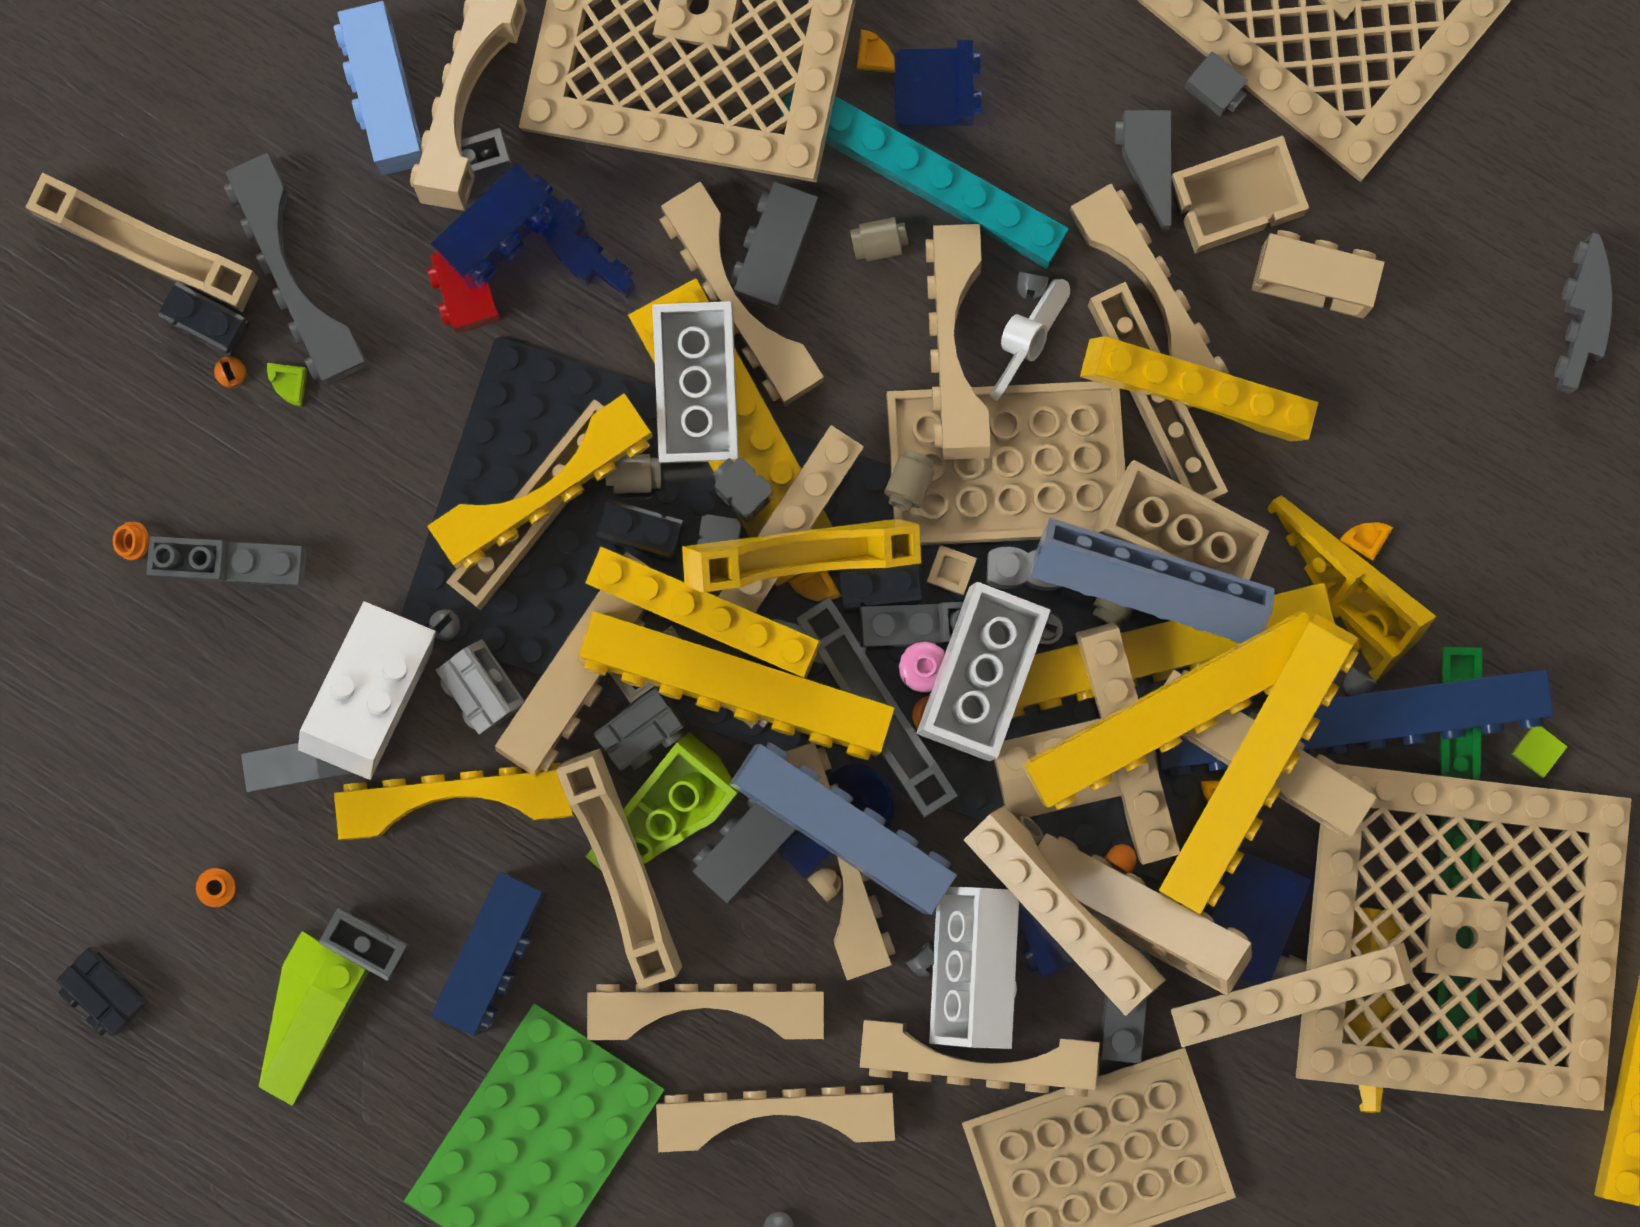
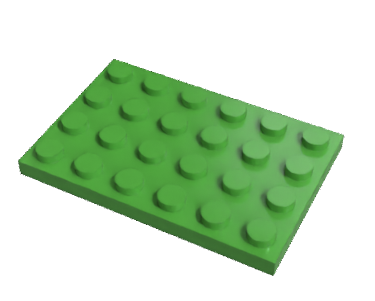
[404,1003,665,1227]

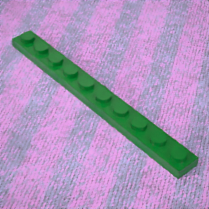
[1435,647,1482,1040]

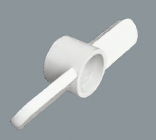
[990,279,1070,401]

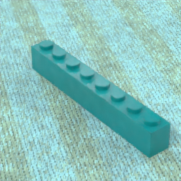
[780,89,1069,269]

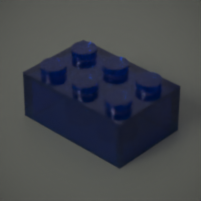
[431,163,555,290]
[1208,849,1312,985]

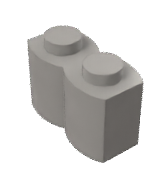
[986,547,1063,591]

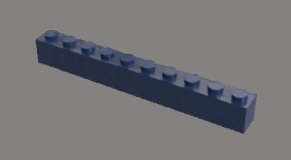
[1157,669,1554,777]

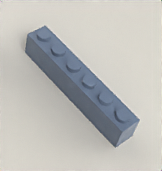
[1031,517,1275,643]
[729,742,957,915]

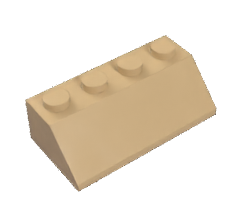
[1092,460,1269,580]
[994,719,1159,819]

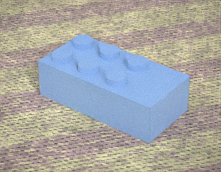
[334,1,422,176]

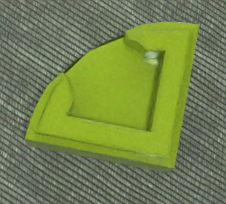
[267,363,307,407]

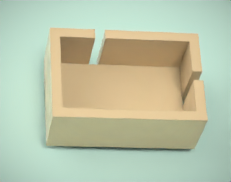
[1171,136,1309,254]
[1251,230,1384,319]

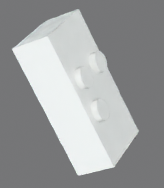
[652,301,739,463]
[916,582,1051,761]
[298,601,436,780]
[929,887,1019,1049]

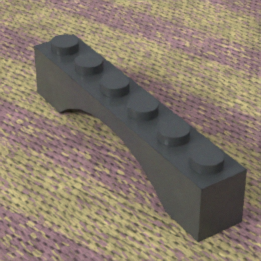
[224,153,369,386]
[796,597,957,818]

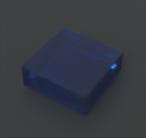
[778,831,831,878]

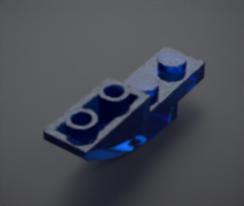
[519,172,636,298]

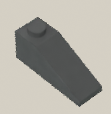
[1115,110,1171,232]
[241,743,357,792]

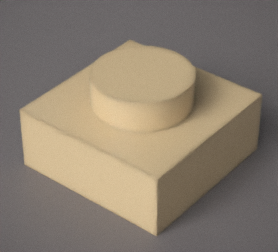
[926,545,977,596]

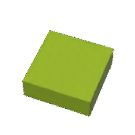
[1511,726,1567,778]

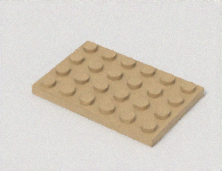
[886,381,1125,546]
[961,1047,1236,1227]

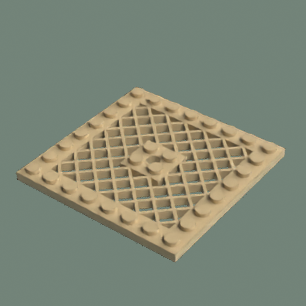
[519,0,856,182]
[1137,0,1511,182]
[1296,764,1631,1111]

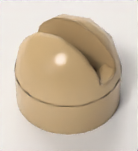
[807,868,842,903]

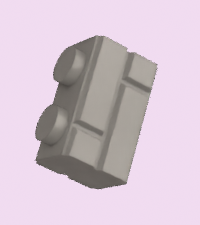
[436,639,525,735]

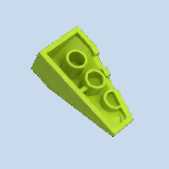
[585,732,739,871]
[259,931,369,1106]

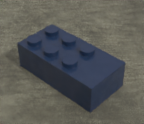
[430,872,547,1036]

